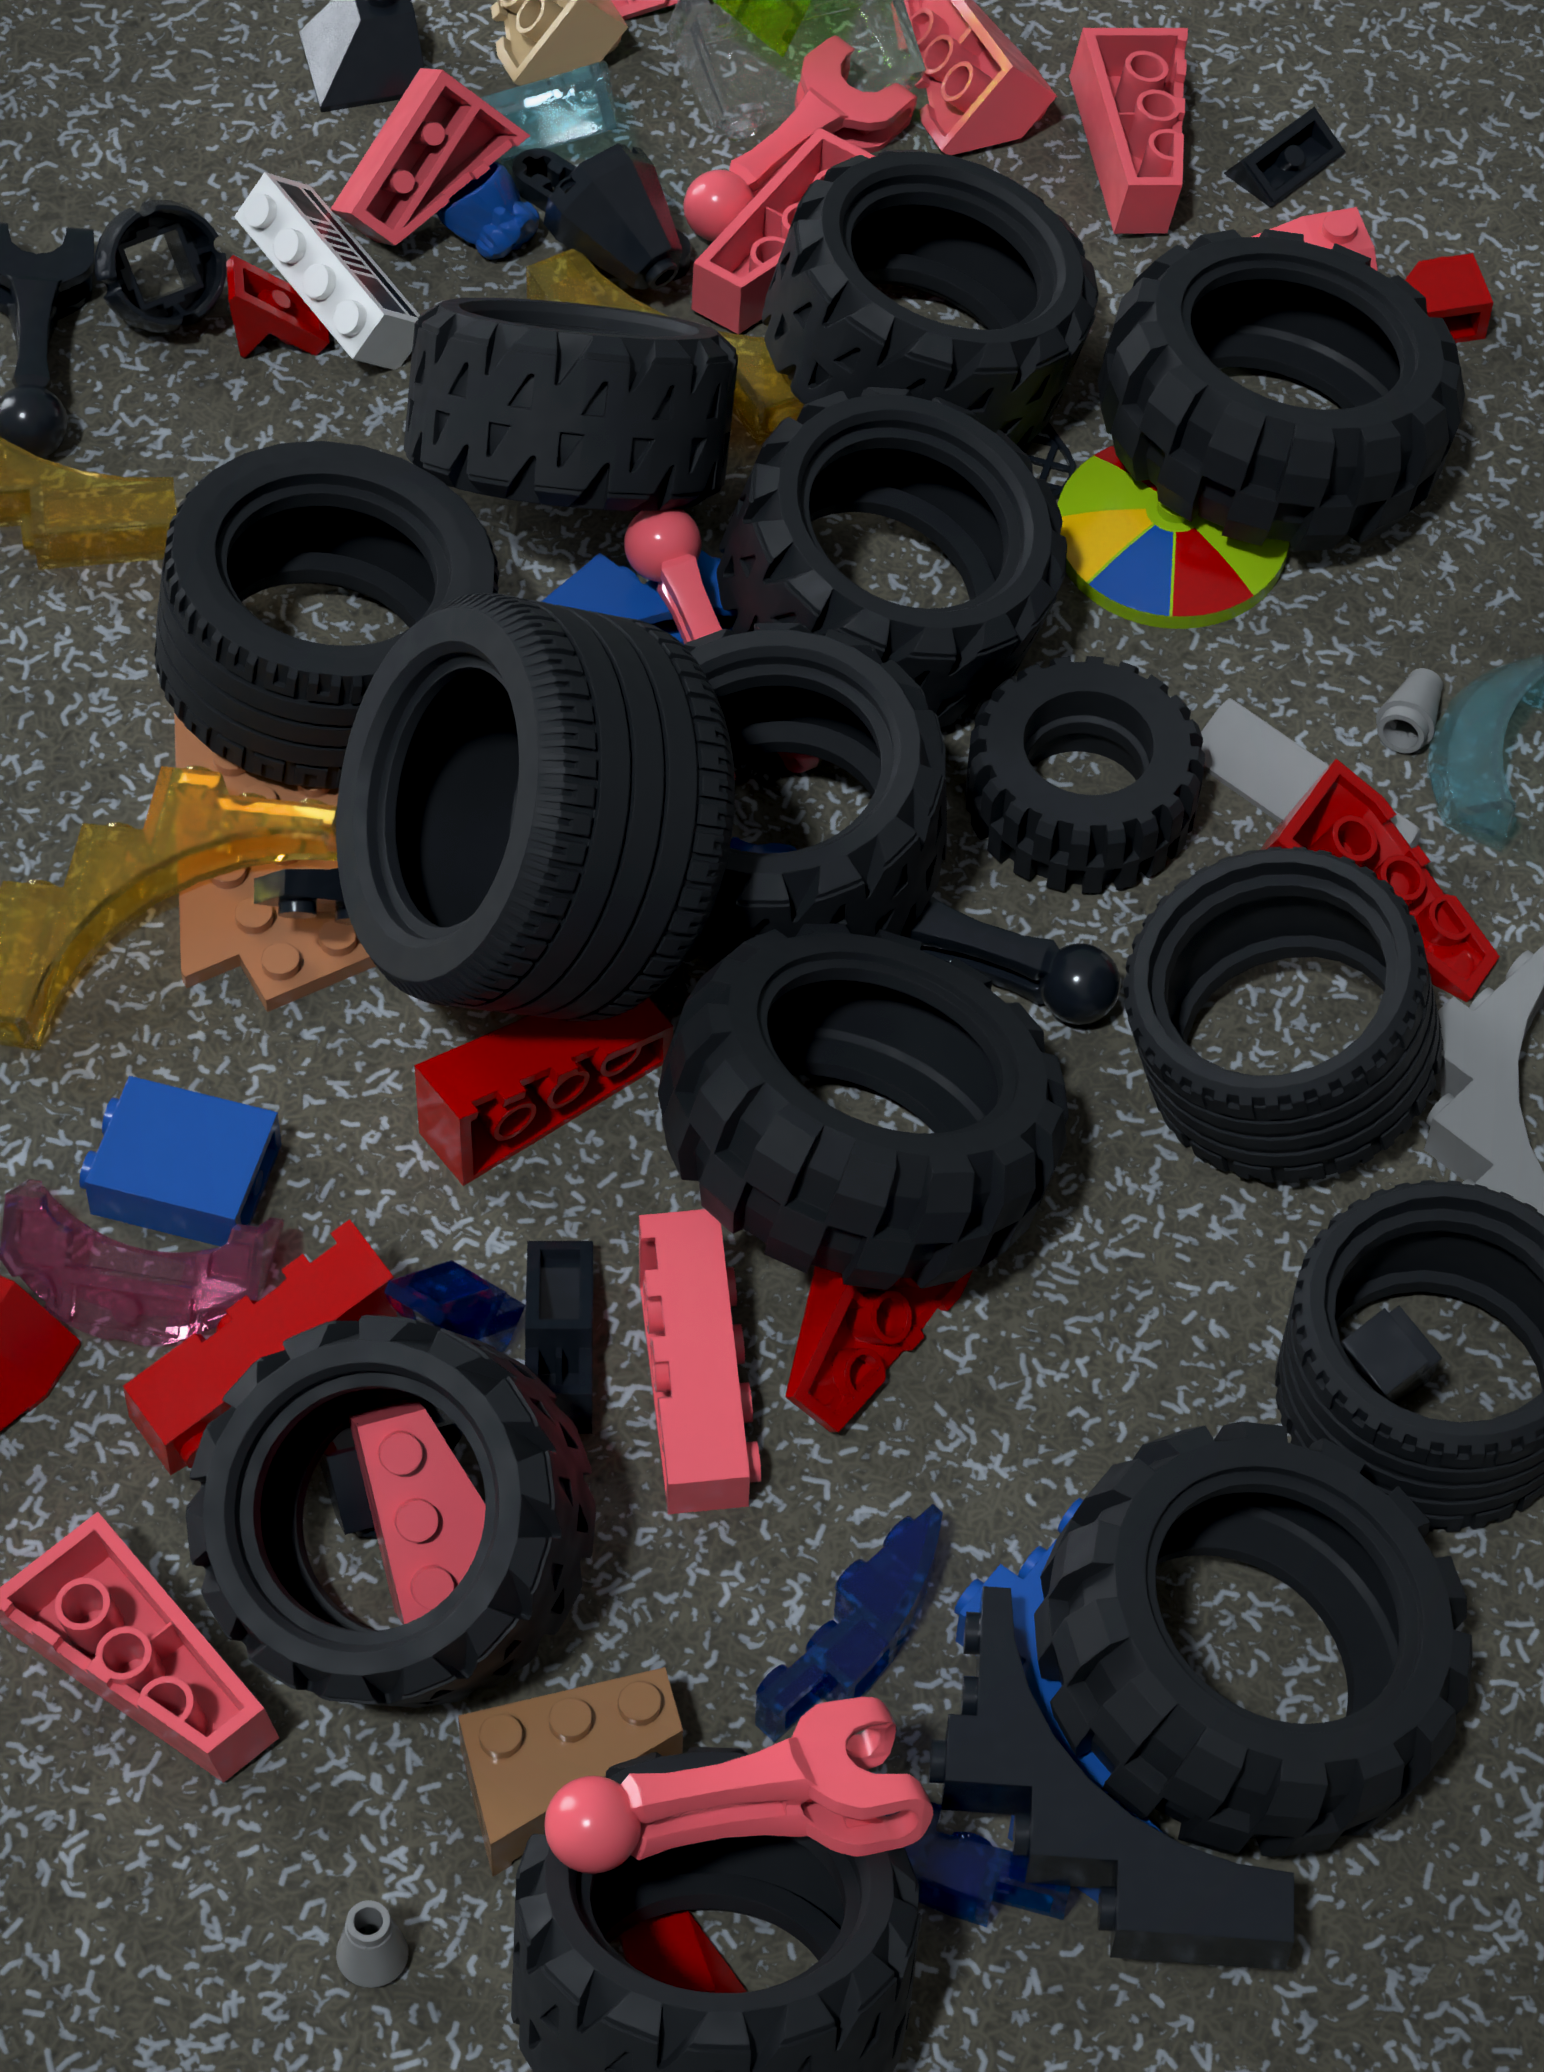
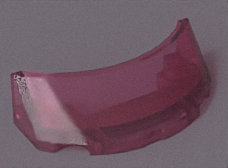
[0,1179,284,1345]

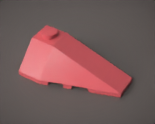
[899,0,1057,155]

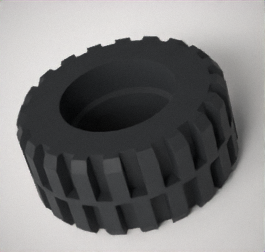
[965,656,1205,893]

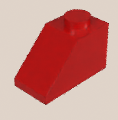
[1405,253,1494,343]

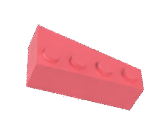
[0,1512,279,1783]

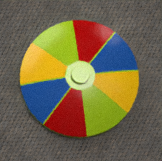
[1057,445,1289,629]

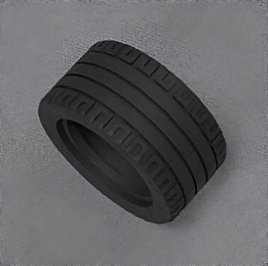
[154,441,499,789]

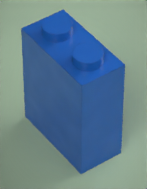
[79,1076,282,1251]

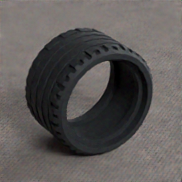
[1123,847,1443,1183]
[1275,1180,1544,1532]

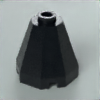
[543,143,683,290]

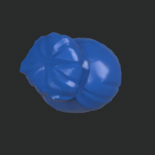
[436,162,540,260]

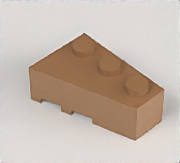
[458,1667,683,1876]

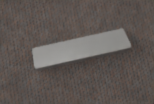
[1201,698,1421,848]

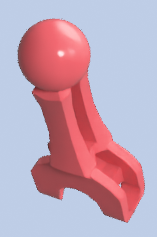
[683,35,917,242]
[624,508,819,777]
[544,1697,933,1874]

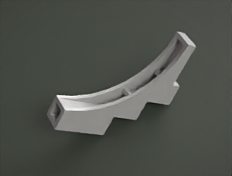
[1424,945,1544,1216]

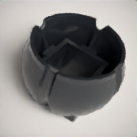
[95,200,227,333]

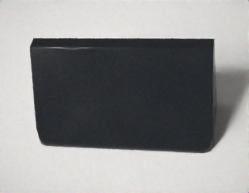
[1224,107,1346,208]

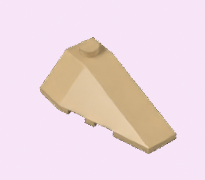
[491,0,628,87]

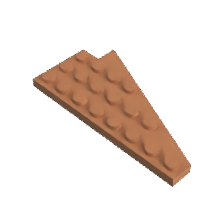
[174,713,376,1012]

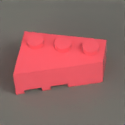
[331,68,530,246]
[349,1399,486,1625]

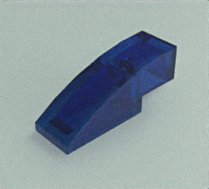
[384,1260,526,1352]

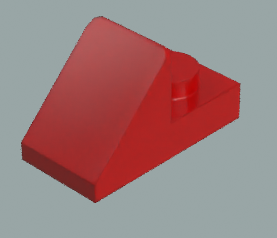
[226,255,330,358]

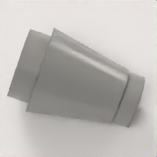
[1376,668,1443,753]
[336,1900,409,1988]

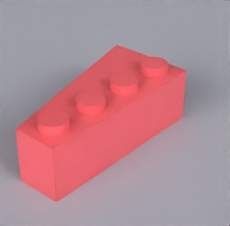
[1069,28,1188,234]
[691,127,875,335]
[639,1209,761,1514]

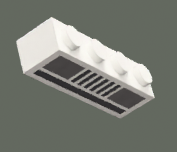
[234,172,420,370]

